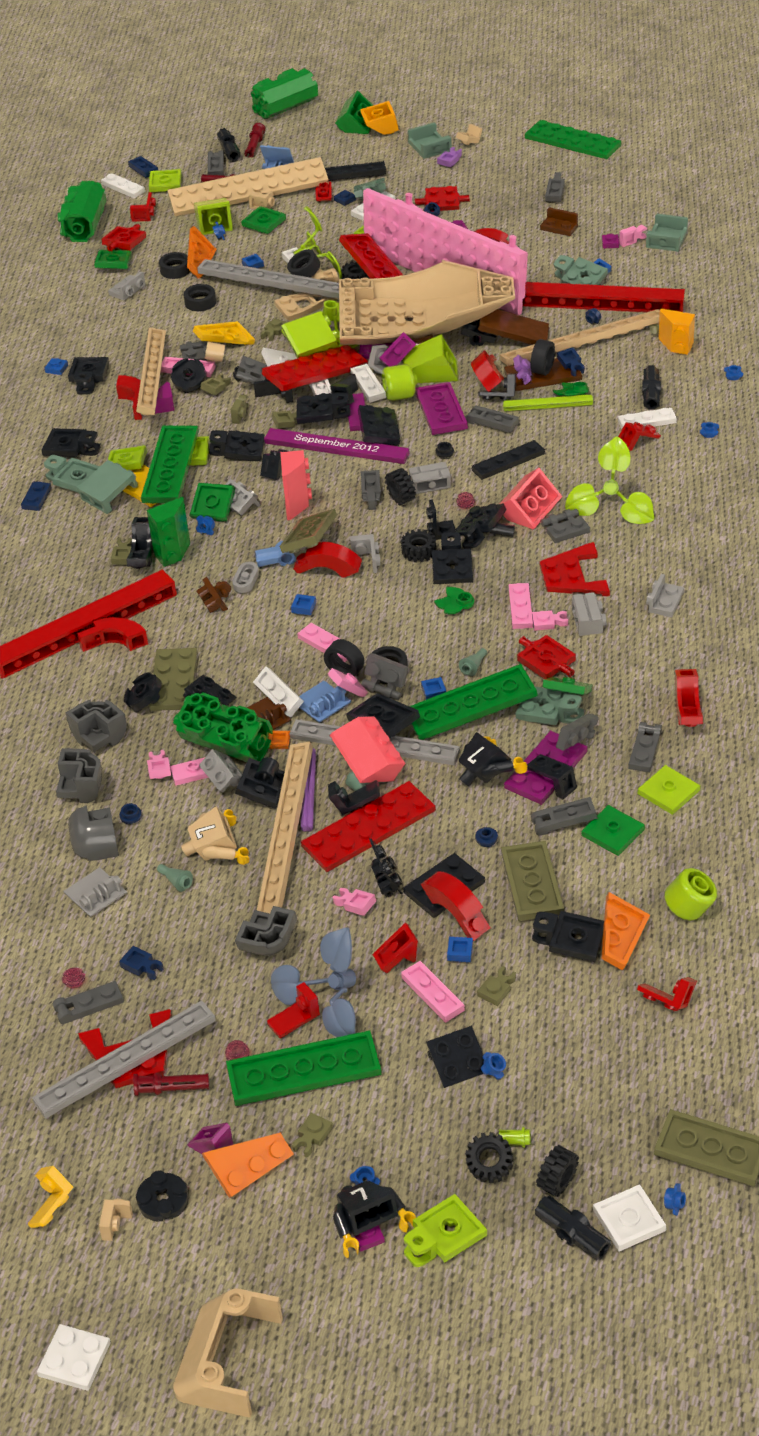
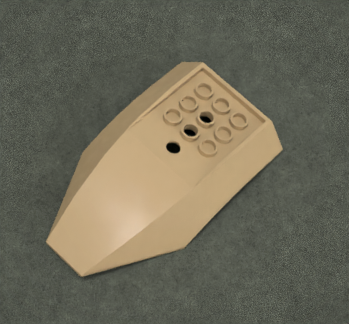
[339,260,515,345]

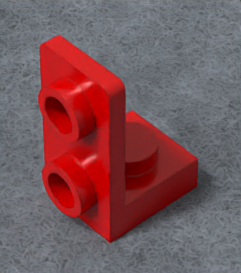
[130,192,156,222]
[618,422,661,451]
[637,977,697,1011]
[267,982,320,1038]

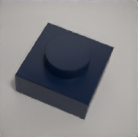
[334,190,356,206]

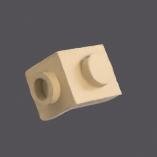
[456,124,482,145]

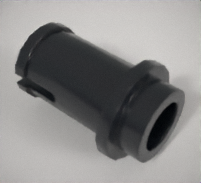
[490,522,515,538]

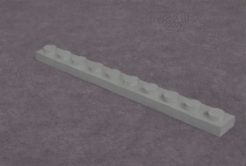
[197,259,339,299]

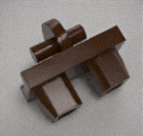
[196,577,231,613]

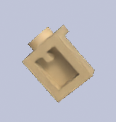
[249,191,275,209]
[99,1199,133,1241]

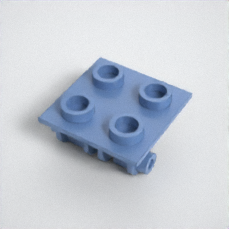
[260,145,294,169]
[299,681,351,723]

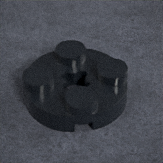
[171,358,207,393]
[124,672,162,713]
[136,1170,188,1222]

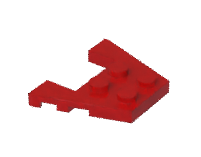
[539,542,610,597]
[78,1009,172,1089]

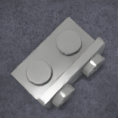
[108,271,146,301]
[225,479,261,516]
[646,574,684,617]
[199,749,243,792]

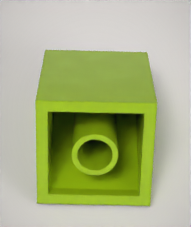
[194,198,233,235]
[281,311,339,358]
[402,334,459,383]

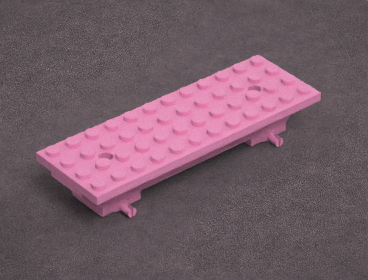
[363,188,528,315]

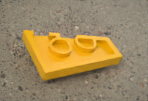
[193,321,255,345]

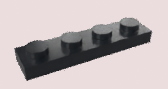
[325,161,386,181]
[472,440,545,480]

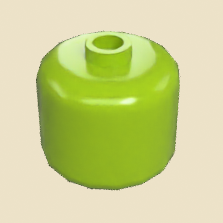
[382,364,418,401]
[664,868,717,921]

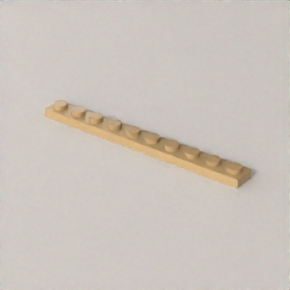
[500,309,660,366]
[136,327,166,415]
[257,741,313,913]

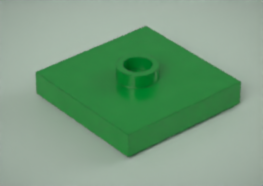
[241,206,286,234]
[94,250,131,269]
[189,483,235,522]
[542,677,593,695]
[581,805,645,856]

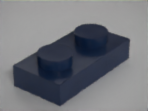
[128,156,158,178]
[21,481,52,511]

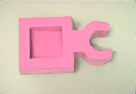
[619,225,647,247]
[532,610,568,631]
[147,750,171,779]
[332,888,376,916]

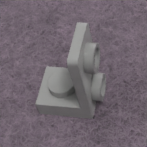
[368,345,389,374]
[350,534,380,573]

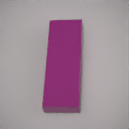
[347,393,365,432]

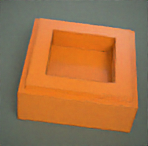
[268,731,290,749]

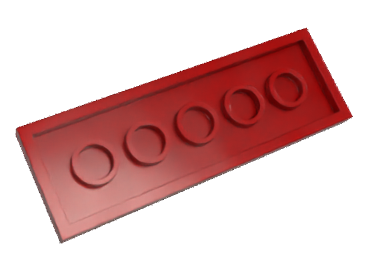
[339,233,403,279]
[262,345,368,392]
[301,781,436,872]

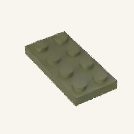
[279,508,337,553]
[149,648,198,711]
[501,841,564,921]
[654,1109,759,1187]

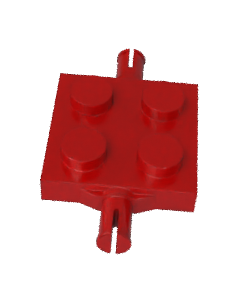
[415,186,470,212]
[101,223,146,252]
[517,635,576,679]

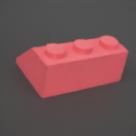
[281,450,312,520]
[500,468,563,529]
[330,717,406,783]

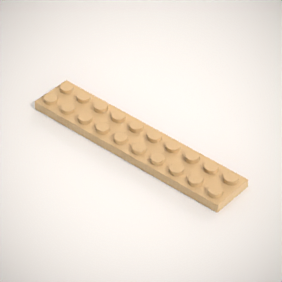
[168,157,329,216]

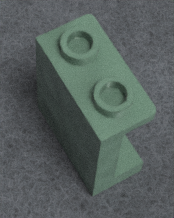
[407,122,452,159]
[646,213,688,252]
[77,460,138,514]

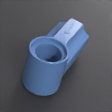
[255,541,295,567]

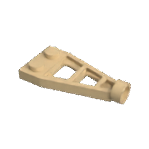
[274,292,338,321]

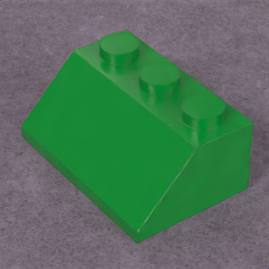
[335,90,373,134]
[147,497,190,567]

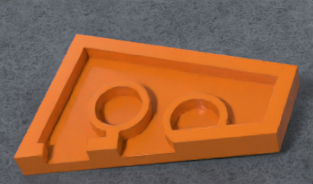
[187,226,217,278]
[601,892,650,971]
[202,1133,294,1198]

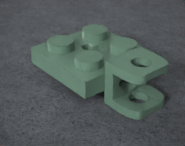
[354,178,386,199]
[554,255,608,285]
[44,455,100,493]
[515,687,584,725]

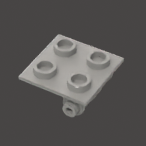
[63,867,127,917]

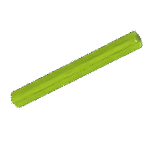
[503,395,593,411]

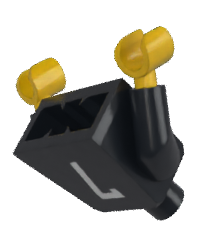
[459,732,527,787]
[333,1181,416,1258]

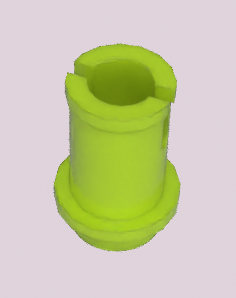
[499,1127,531,1148]

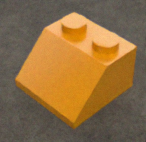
[360,101,399,135]
[659,309,695,355]

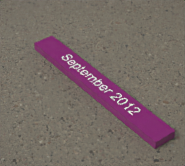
[264,428,410,464]

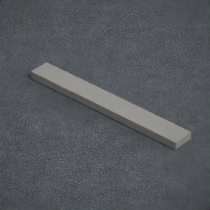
[289,719,460,766]
[32,1000,216,1119]

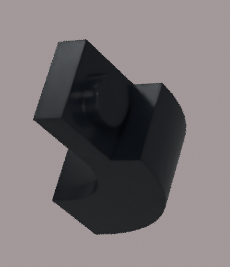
[126,517,153,569]

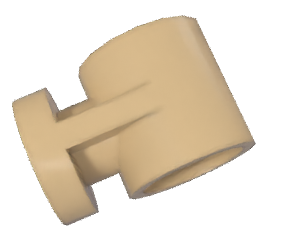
[311,268,339,283]
[205,342,225,364]

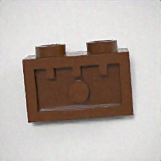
[540,207,578,236]

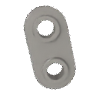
[232,562,259,593]

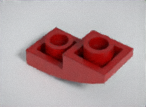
[315,182,332,201]

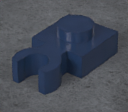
[557,347,585,377]
[119,946,164,980]

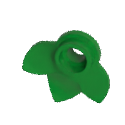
[553,382,589,396]
[434,587,474,614]

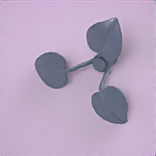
[271,927,356,1037]

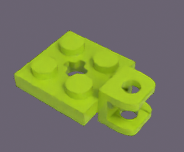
[404,1194,487,1267]

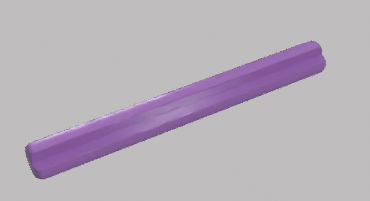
[301,748,316,832]

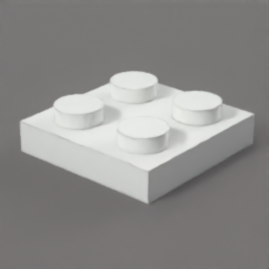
[593,1185,666,1252]
[37,1324,111,1391]

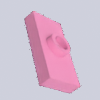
[328,668,368,697]
[170,758,209,786]

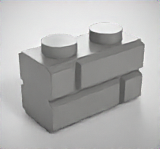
[408,462,451,494]
[572,592,606,636]

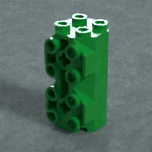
[251,68,318,119]
[58,181,107,242]
[173,693,273,762]

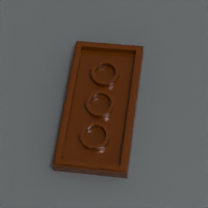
[478,309,549,345]
[504,358,582,391]

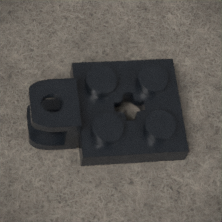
[68,357,109,395]
[296,393,351,424]
[41,428,101,458]
[209,430,265,461]
[456,503,507,549]
[432,532,473,585]
[532,911,604,963]

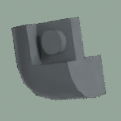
[65,699,127,752]
[56,748,102,803]
[68,805,119,861]
[235,906,297,956]

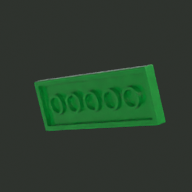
[525,120,621,160]
[141,425,199,504]
[410,664,538,740]
[226,1030,381,1106]

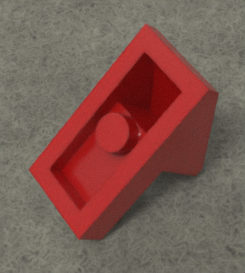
[372,923,418,973]

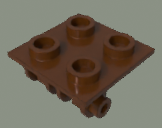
[247,697,291,730]

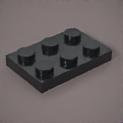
[358,405,401,446]
[346,693,420,738]
[403,852,485,918]

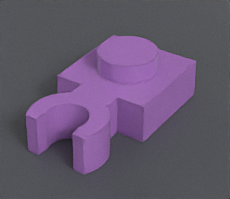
[437,147,462,167]
[513,354,532,385]

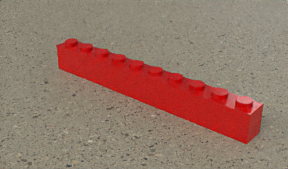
[522,282,685,312]
[0,569,177,679]

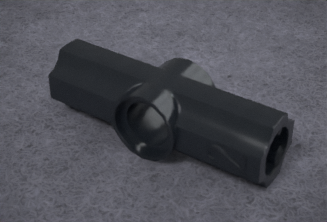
[217,128,241,162]
[642,365,661,410]
[535,1195,611,1261]

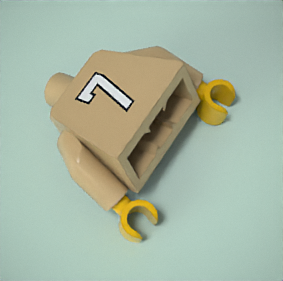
[181,806,250,865]

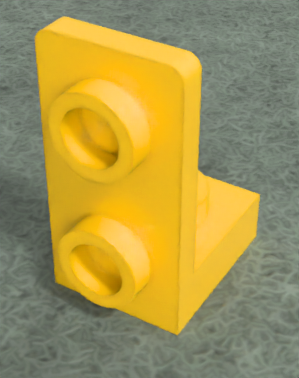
[28,1166,73,1228]

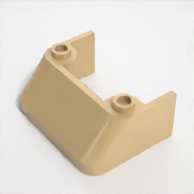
[173,1289,283,1418]

